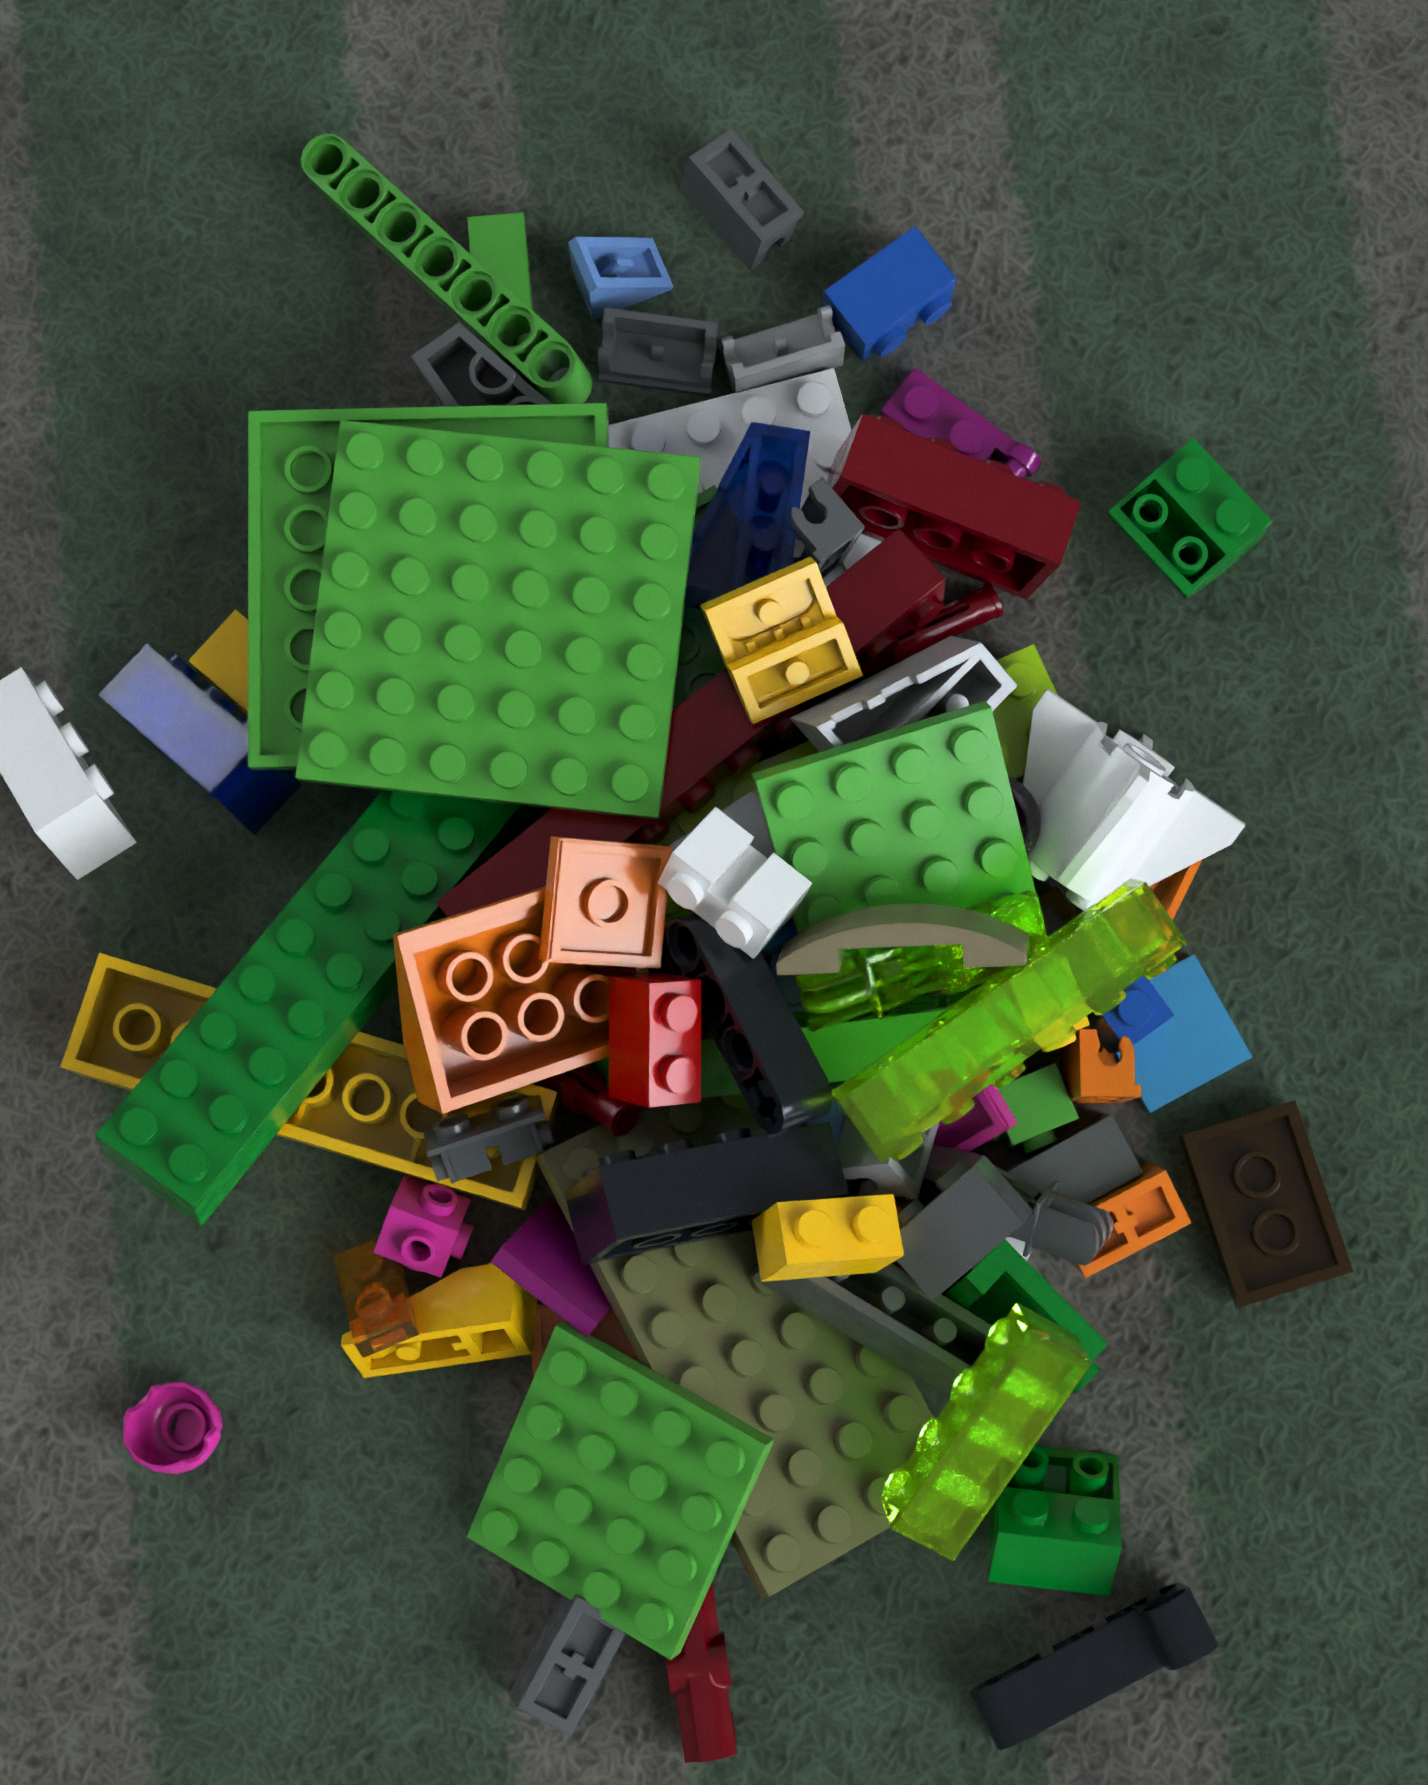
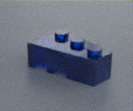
[684,422,810,609]
[98,644,302,835]

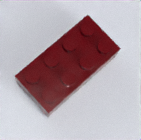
[826,414,1081,600]

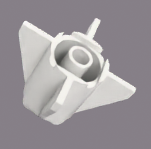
[1018,688,1245,915]

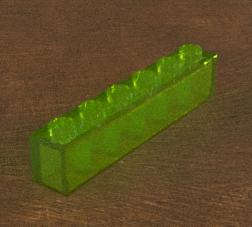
[832,878,1187,1163]

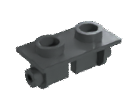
[424,1094,555,1183]

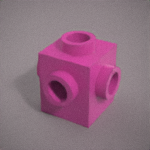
[373,1174,474,1278]

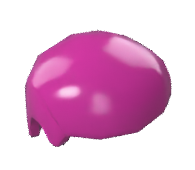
[123,1381,223,1474]

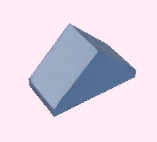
[568,236,674,320]

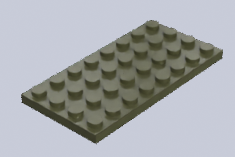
[535,1093,968,1599]

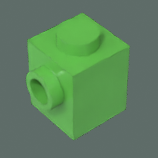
[992,1063,1079,1154]

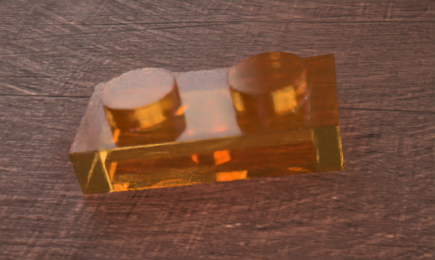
[334,1237,419,1358]

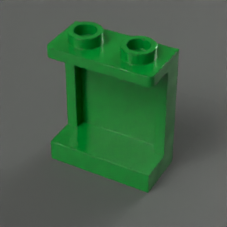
[941,1240,1108,1415]

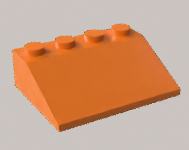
[393,886,649,1114]

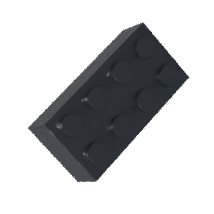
[565,1122,848,1265]

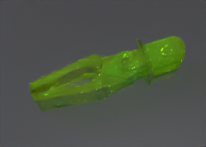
[795,890,1051,1032]

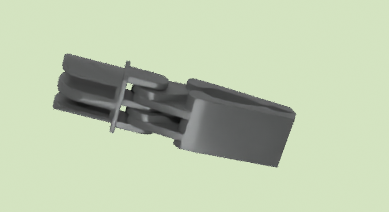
[855,1144,1113,1266]

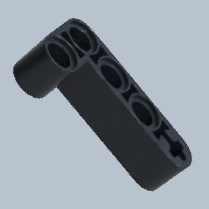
[648,912,833,1135]
[969,1583,1219,1750]

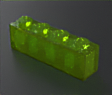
[881,1302,1092,1561]

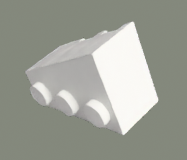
[0,667,137,880]

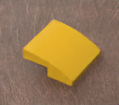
[700,557,863,724]

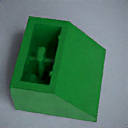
[1106,438,1273,599]
[988,1441,1122,1596]

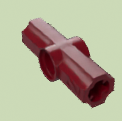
[665,1583,737,1763]

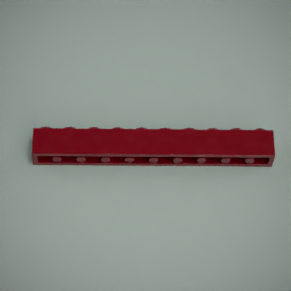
[436,528,946,918]

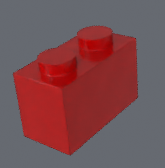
[609,972,701,1108]

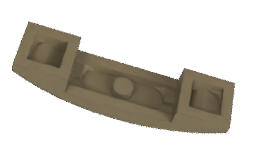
[776,904,1030,975]

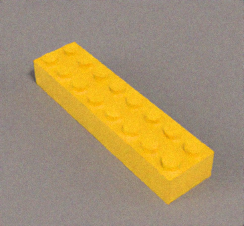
[60,953,561,1211]

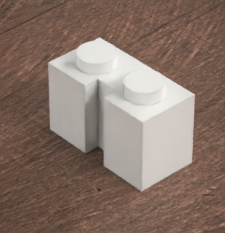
[657,807,812,959]

